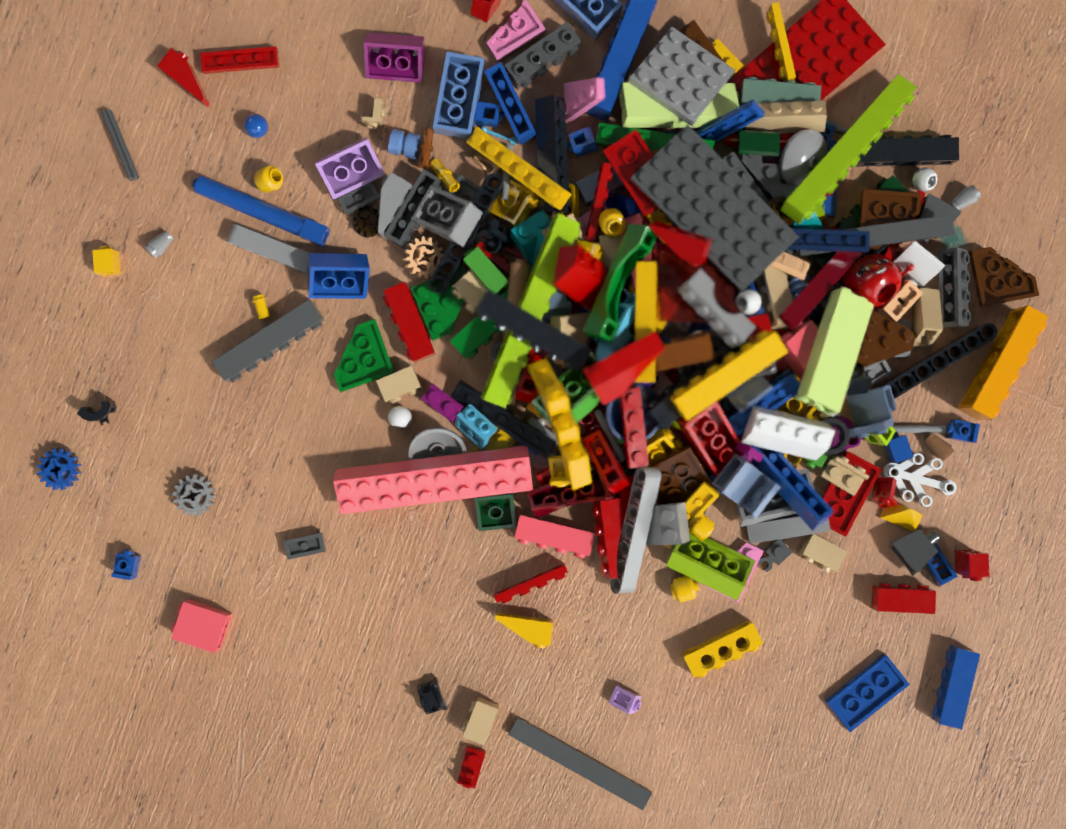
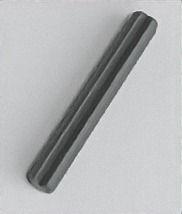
[101,109,139,181]

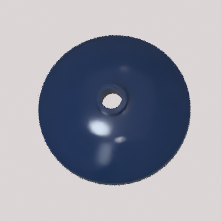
[605,384,659,442]

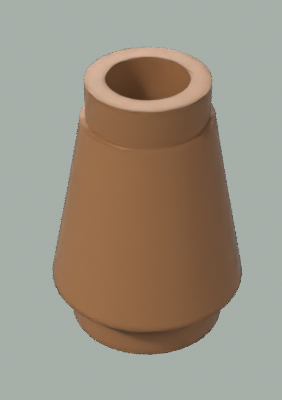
[924,433,954,461]

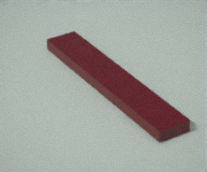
[778,252,862,330]

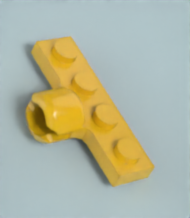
[664,481,719,549]

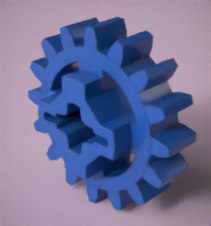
[37,449,82,490]

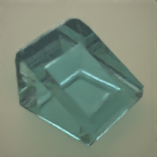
[941,226,968,249]

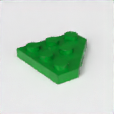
[411,266,465,341]
[334,319,395,393]

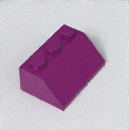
[364,32,425,83]

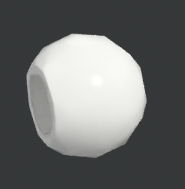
[912,168,938,192]
[736,289,761,315]
[388,406,412,428]

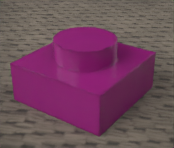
[735,442,763,462]

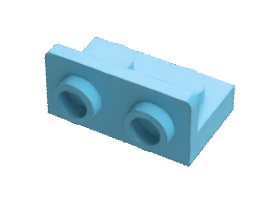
[455,404,497,450]

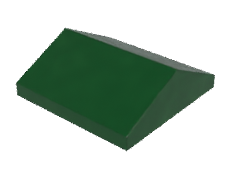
[737,129,780,156]
[474,493,517,531]

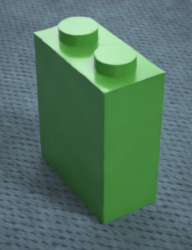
[463,247,509,296]

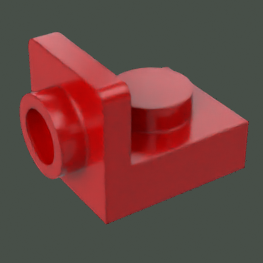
[872,477,898,508]

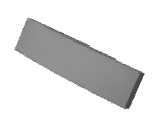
[747,515,831,543]

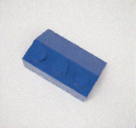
[307,253,370,299]

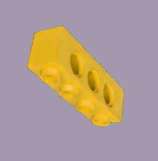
[681,620,764,678]

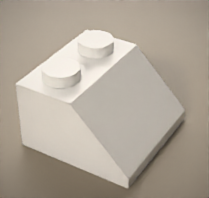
[892,241,945,288]

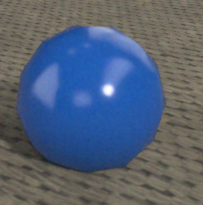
[244,114,268,138]

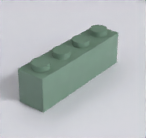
[739,77,821,107]

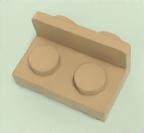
[819,455,869,496]

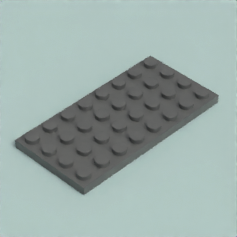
[630,124,799,292]

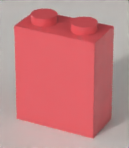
[780,320,818,381]
[171,599,232,653]

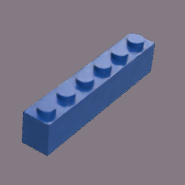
[738,432,834,531]

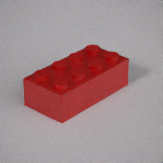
[676,401,745,478]

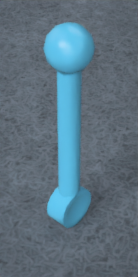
[481,126,518,145]

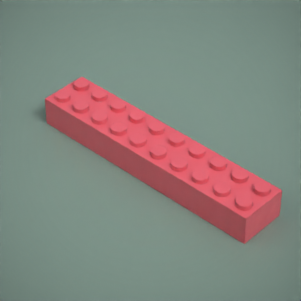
[333,446,533,514]

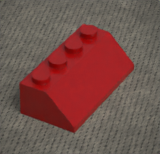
[553,244,609,313]

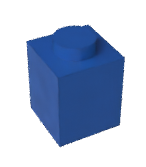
[884,433,914,463]

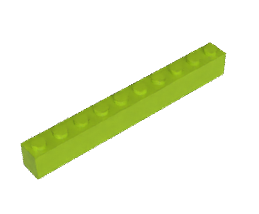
[781,74,917,225]
[481,214,581,408]

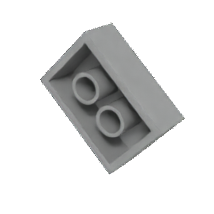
[411,185,482,247]

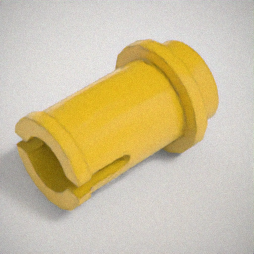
[252,294,270,320]

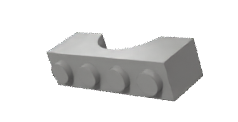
[677,269,755,348]

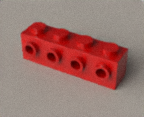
[382,282,436,363]

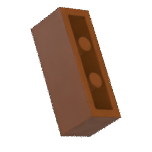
[655,331,715,372]

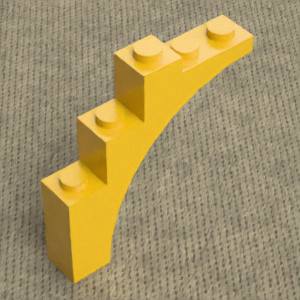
[528,359,592,490]

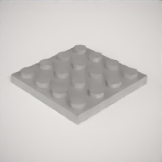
[628,27,735,126]

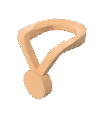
[473,155,499,187]

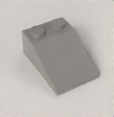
[378,172,413,241]
[646,502,690,545]

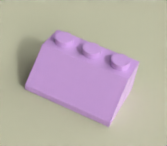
[315,137,385,199]

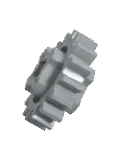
[172,474,217,516]

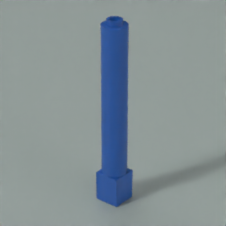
[193,175,331,247]

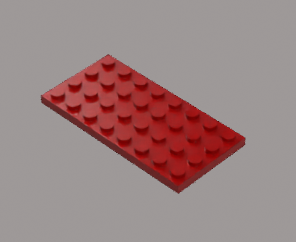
[727,0,886,103]

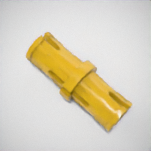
[430,158,460,193]

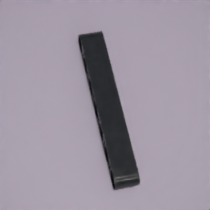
[429,173,503,295]
[878,323,998,399]

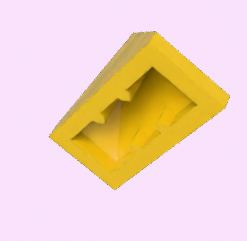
[879,504,923,532]

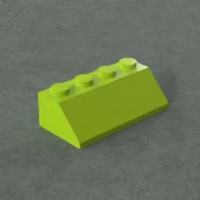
[666,533,755,601]

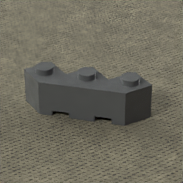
[739,154,799,208]

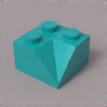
[510,210,551,268]

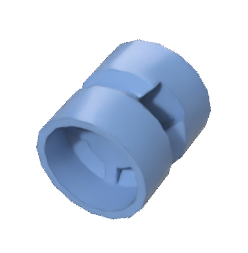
[388,129,420,159]

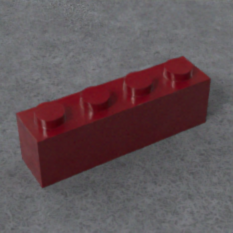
[526,466,612,518]

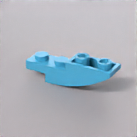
[595,293,636,363]

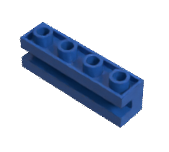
[724,369,800,436]

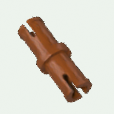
[417,128,434,169]

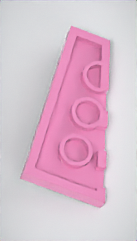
[563,78,604,121]

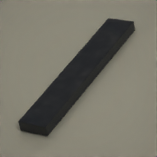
[451,380,557,458]

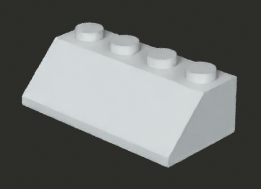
[741,405,835,460]

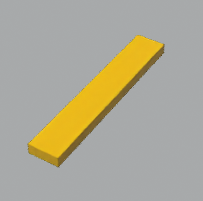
[635,262,657,383]

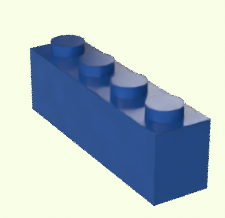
[484,62,536,145]
[932,645,980,730]

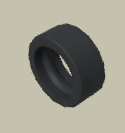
[817,417,850,454]

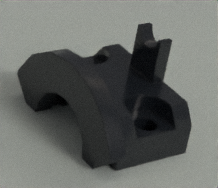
[77,401,117,425]
[417,677,448,715]

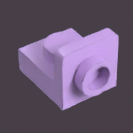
[609,685,642,714]

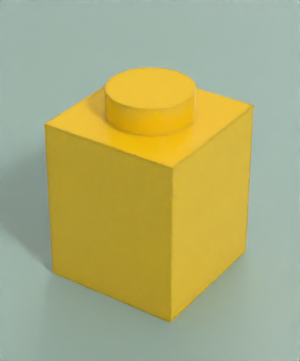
[92,246,120,276]

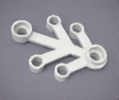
[883,453,957,507]

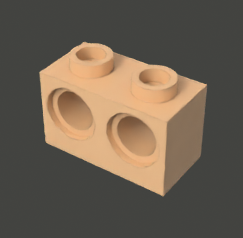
[874,280,923,322]

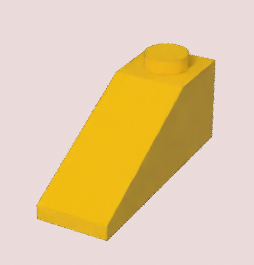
[495,612,553,648]

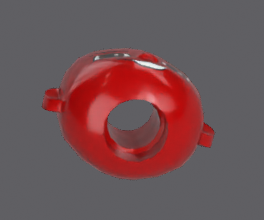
[841,254,902,307]

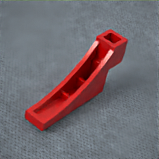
[592,476,634,579]

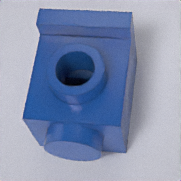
[475,101,504,128]
[567,126,599,158]
[946,419,980,443]
[111,550,141,580]

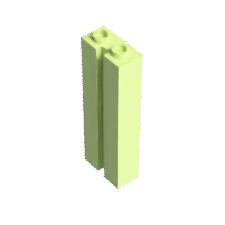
[619,83,739,128]
[796,287,874,414]

